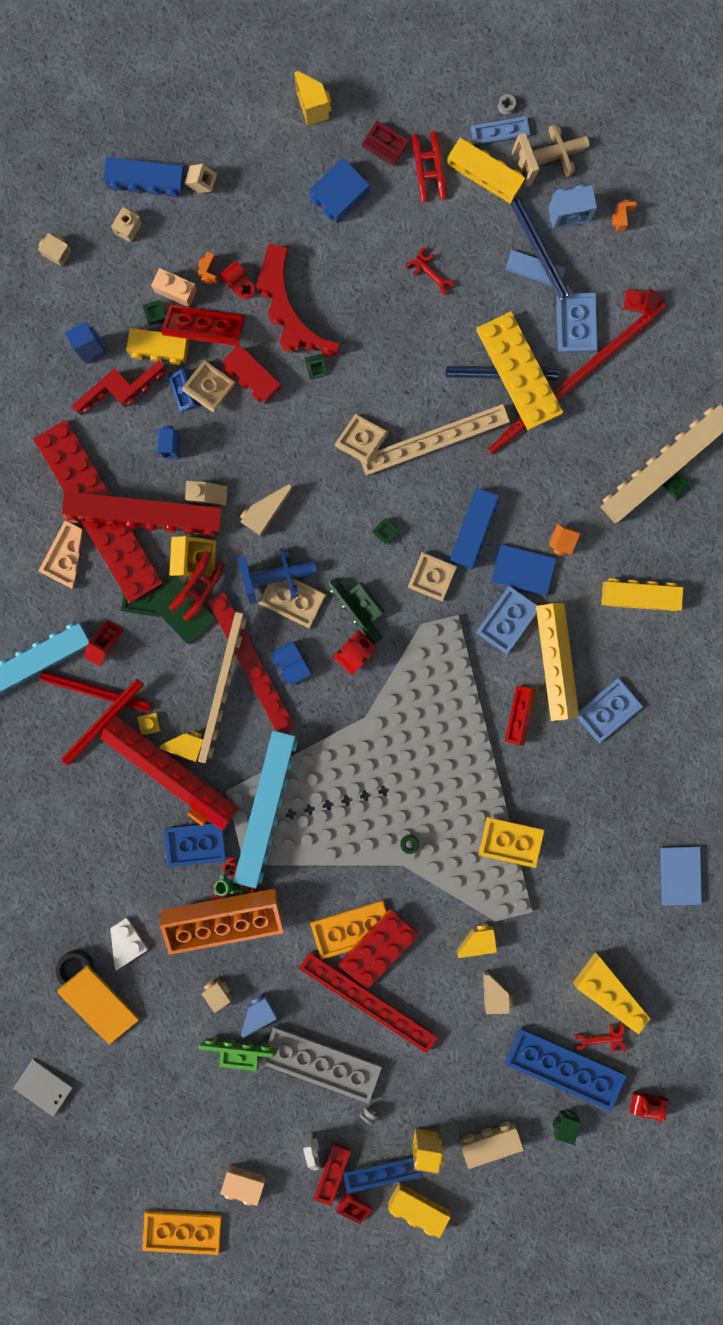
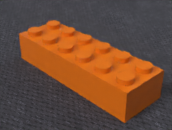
[160,889,283,955]

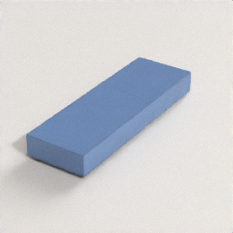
[471,116,531,146]
[505,250,566,286]

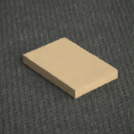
[258,579,327,629]

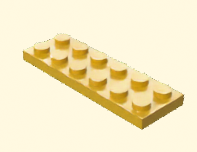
[476,311,563,431]

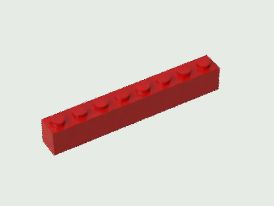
[62,491,221,537]
[100,716,239,831]

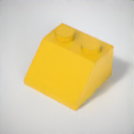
[294,71,331,126]
[170,536,216,578]

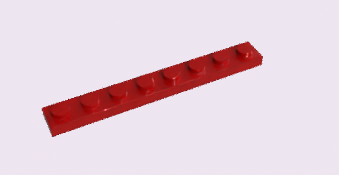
[208,592,296,733]
[299,951,438,1054]

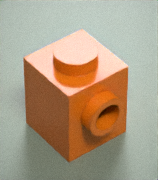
[549,524,580,556]

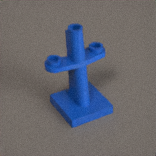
[237,548,317,605]

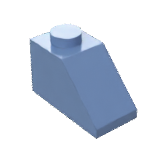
[241,994,278,1038]

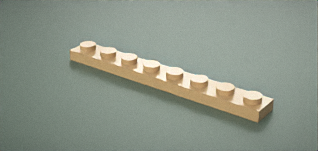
[360,404,510,476]
[198,611,247,763]

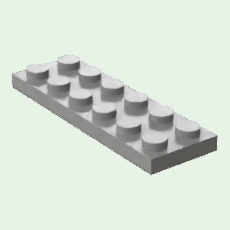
[260,1026,382,1104]

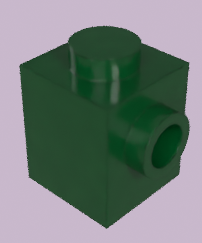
[553,1110,581,1145]

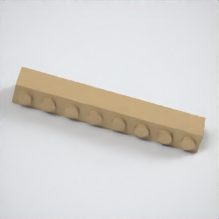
[600,404,723,524]

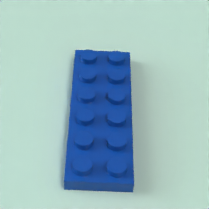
[505,1027,626,1111]

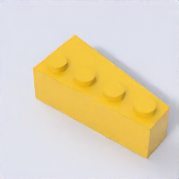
[573,952,650,1034]

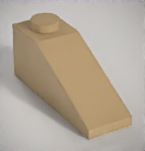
[240,484,293,536]

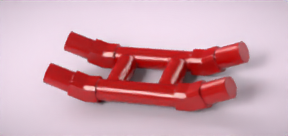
[411,131,447,202]
[169,551,224,622]

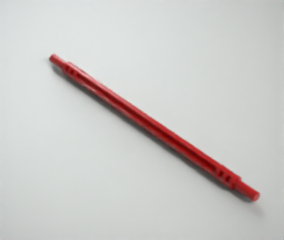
[487,301,667,454]

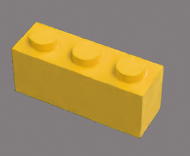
[126,328,189,365]
[412,1128,444,1173]
[388,1183,451,1238]

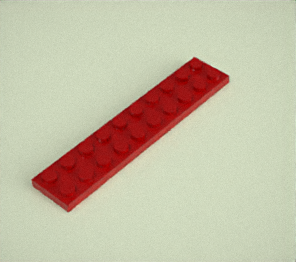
[33,420,163,603]

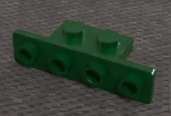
[327,578,385,644]

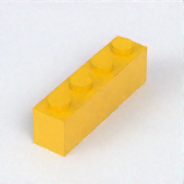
[447,138,525,204]
[601,579,683,611]

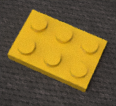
[478,817,544,868]

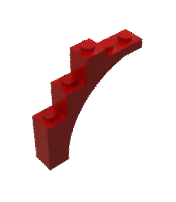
[256,243,340,357]

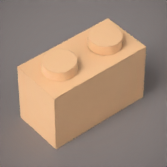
[151,268,197,307]
[220,1165,266,1206]

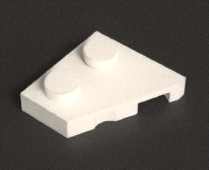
[110,917,148,970]
[303,1133,321,1171]

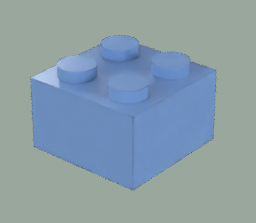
[548,185,597,229]

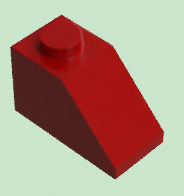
[84,620,124,667]

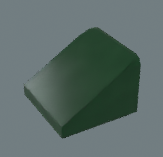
[305,354,328,380]
[662,472,691,502]

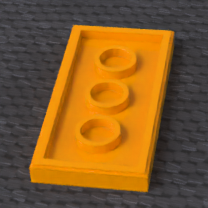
[310,900,387,960]
[57,965,139,1045]
[142,1210,222,1255]

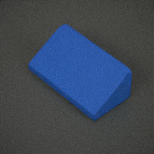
[168,369,202,412]

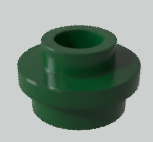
[400,834,419,854]

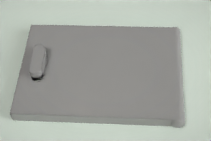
[13,1058,73,1117]

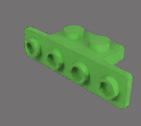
[199,1038,278,1071]

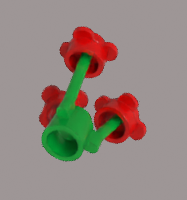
[212,856,259,900]

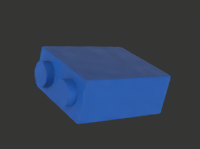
[310,158,369,223]

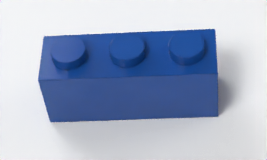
[65,321,107,364]

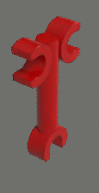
[406,247,454,295]
[574,1024,626,1053]

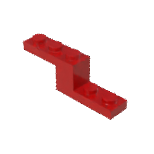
[72,360,167,415]

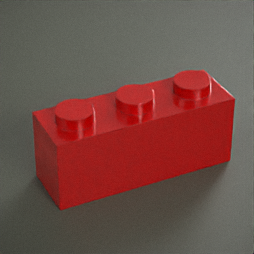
[223,345,281,405]

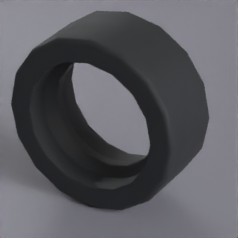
[55,950,94,985]

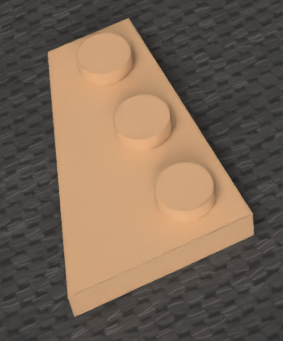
[39,521,83,589]

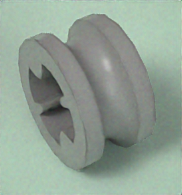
[498,94,516,115]
[360,1106,379,1125]

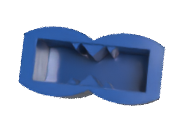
[156,425,181,459]
[272,641,312,686]

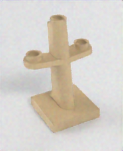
[512,125,589,187]

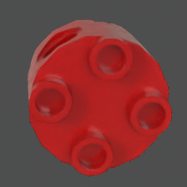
[332,630,378,675]

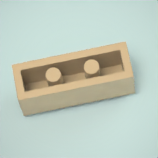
[460,1122,524,1169]

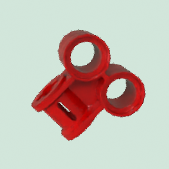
[219,261,255,300]
[630,1091,669,1123]

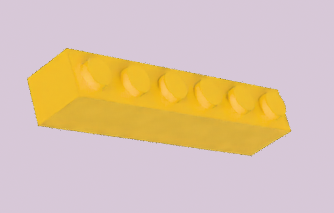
[536,603,579,721]

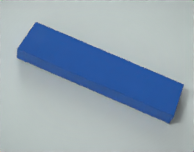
[343,1157,423,1194]

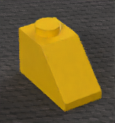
[160,731,204,762]
[457,924,497,958]

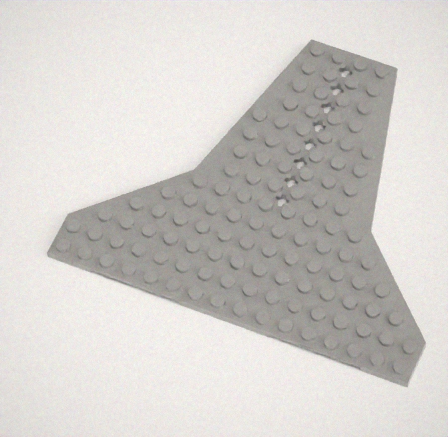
[226,615,532,921]

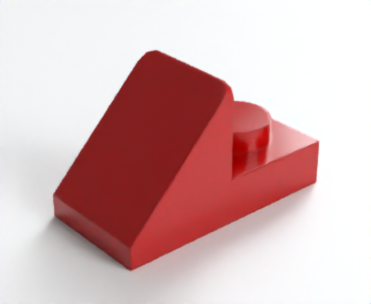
[622,288,663,316]
[336,1192,373,1224]

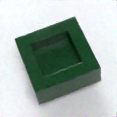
[142,299,166,326]
[372,518,399,545]

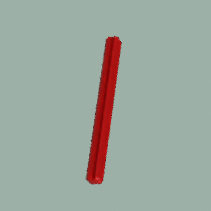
[40,671,151,712]
[61,679,144,766]

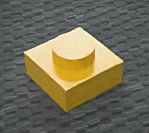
[137,713,161,735]

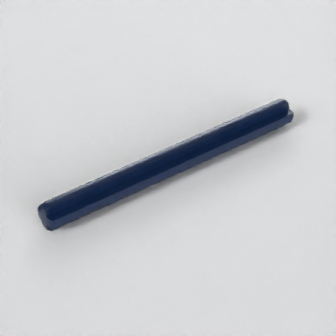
[511,198,570,300]
[445,366,559,380]

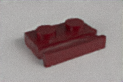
[362,120,409,166]

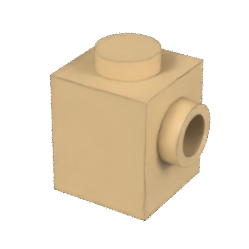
[184,164,217,193]
[111,207,142,243]
[38,233,72,267]
[202,979,232,1013]

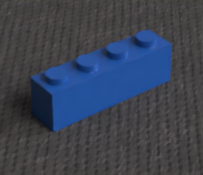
[104,157,185,197]
[449,488,500,569]

